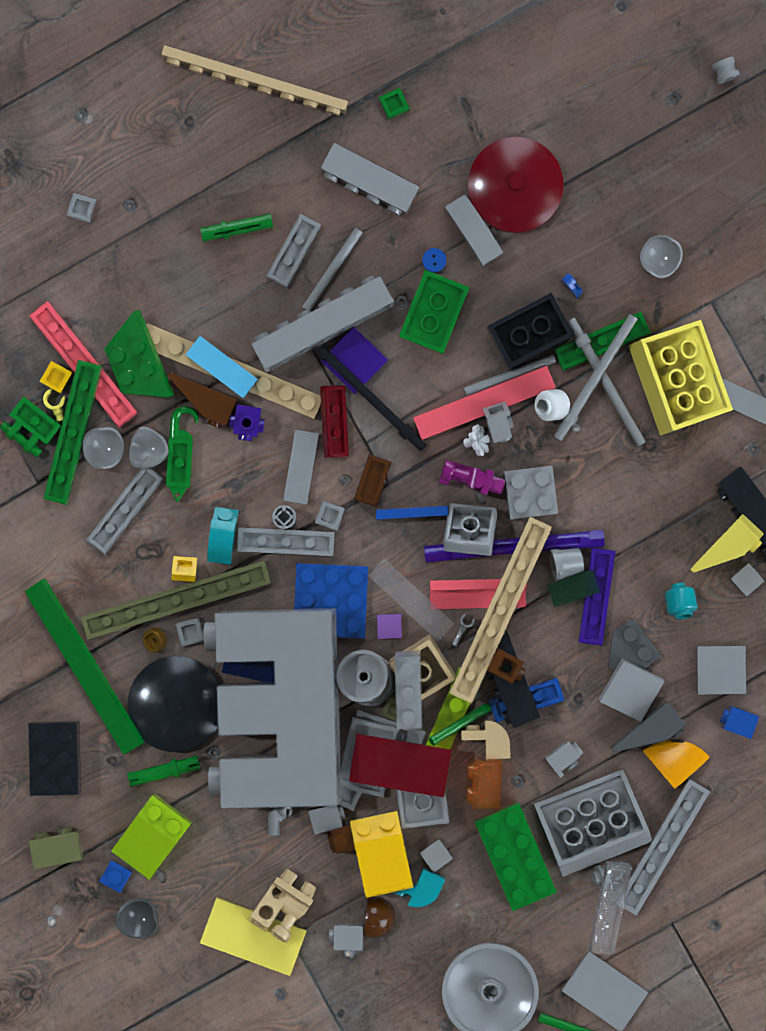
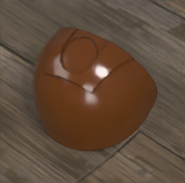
[364,896,396,938]

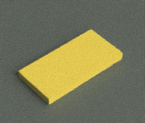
[200,897,307,976]

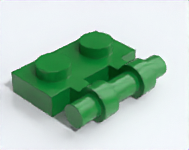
[0,396,61,458]

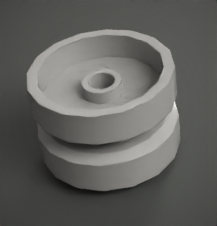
[336,650,396,707]

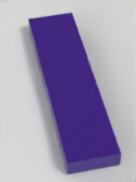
[578,547,615,646]

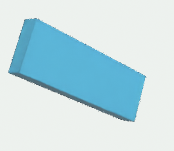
[186,336,258,399]

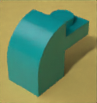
[207,507,239,565]
[393,867,446,907]

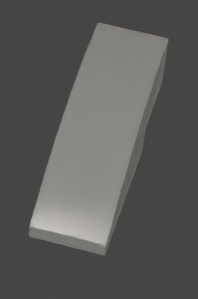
[445,195,503,267]

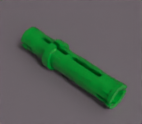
[200,213,273,242]
[127,755,201,787]

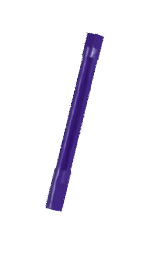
[424,530,604,562]

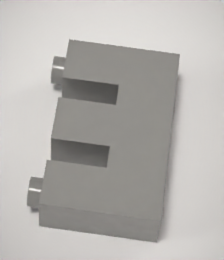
[204,608,342,808]

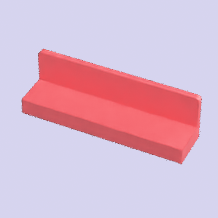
[430,579,527,609]

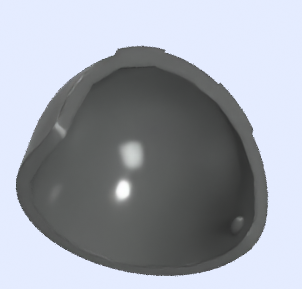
[116,898,159,938]

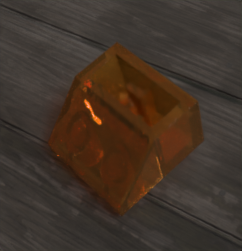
[466,757,502,809]

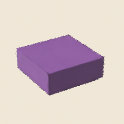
[377,614,402,639]

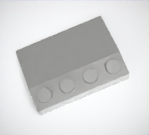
[534,769,652,877]

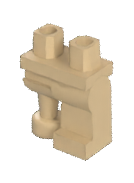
[248,869,316,943]

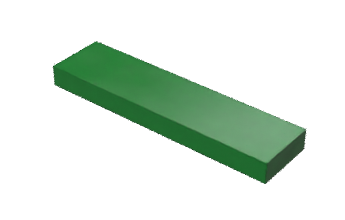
[553,311,651,371]

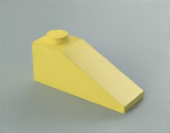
[690,514,764,572]

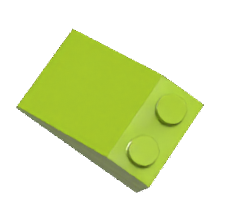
[111,793,193,880]

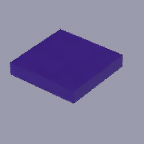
[321,327,388,394]

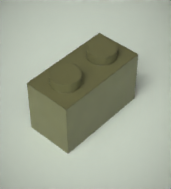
[29,827,84,869]

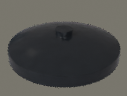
[128,656,220,752]

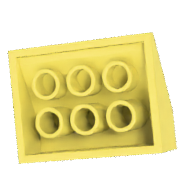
[628,320,733,436]

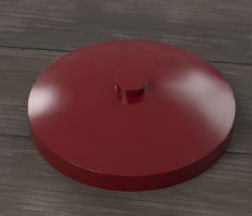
[468,137,564,233]

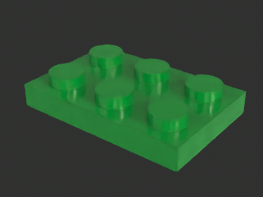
[399,270,470,355]

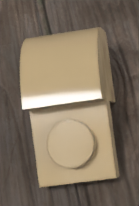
[461,719,510,759]

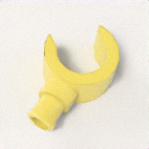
[43,389,66,422]

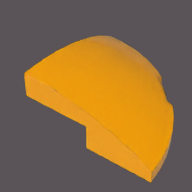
[642,740,710,789]

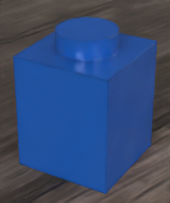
[720,705,759,739]

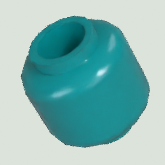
[664,583,698,620]

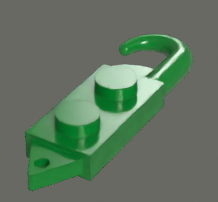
[166,406,199,502]

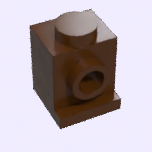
[487,648,526,684]
[327,823,355,854]

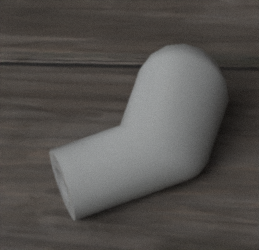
[268,807,292,835]

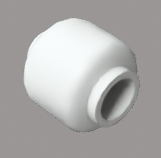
[534,389,570,421]

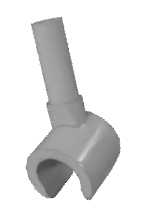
[452,614,475,647]

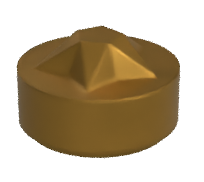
[143,627,167,653]

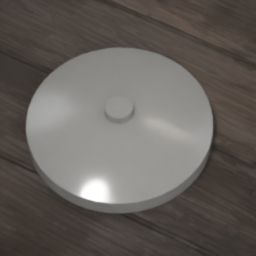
[442,943,539,1031]

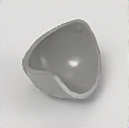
[640,235,683,278]
[83,427,124,469]
[129,427,169,468]

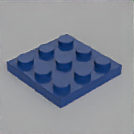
[294,563,368,638]

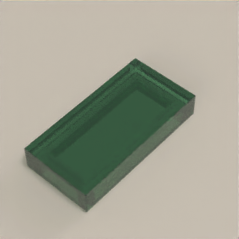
[547,570,601,607]

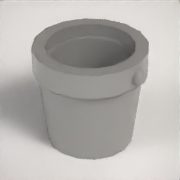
[549,548,584,580]

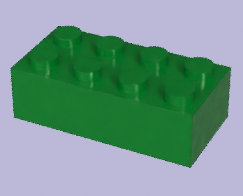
[474,801,557,911]

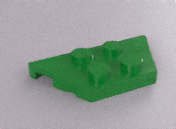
[104,310,174,397]

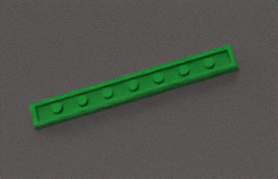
[24,578,144,755]

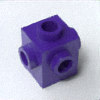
[229,405,265,441]

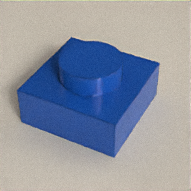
[99,860,133,893]

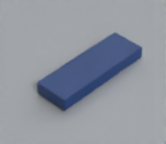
[376,506,448,520]
[489,678,565,723]

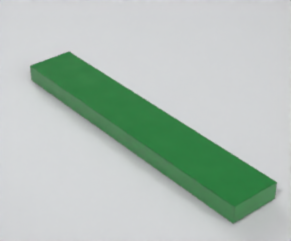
[43,360,102,505]

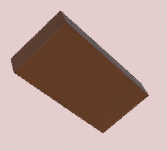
[354,454,391,507]

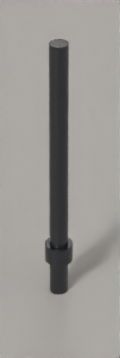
[317,345,426,451]

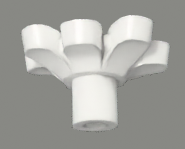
[464,424,490,456]

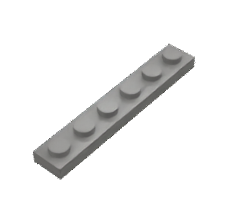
[615,779,710,916]

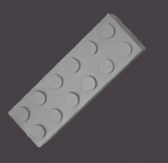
[252,275,394,373]

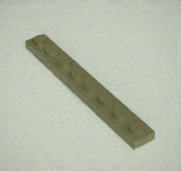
[81,561,271,640]

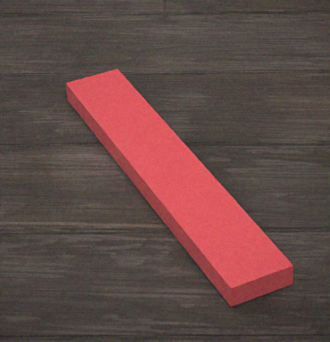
[29,301,138,428]
[413,366,556,440]

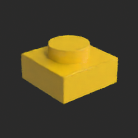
[39,361,73,394]
[171,556,197,582]

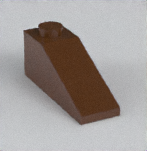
[168,372,238,429]

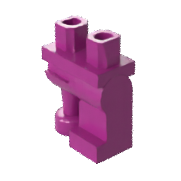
[438,460,505,495]

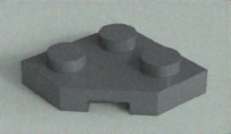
[608,618,661,673]

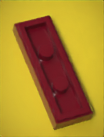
[320,385,349,458]

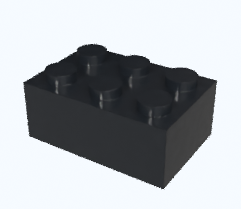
[486,293,574,371]
[28,721,81,796]

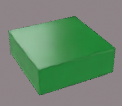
[378,88,410,120]

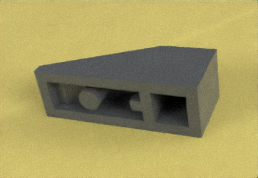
[611,701,686,752]

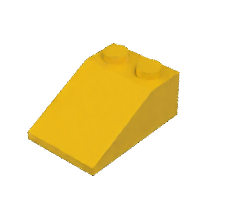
[350,811,413,898]

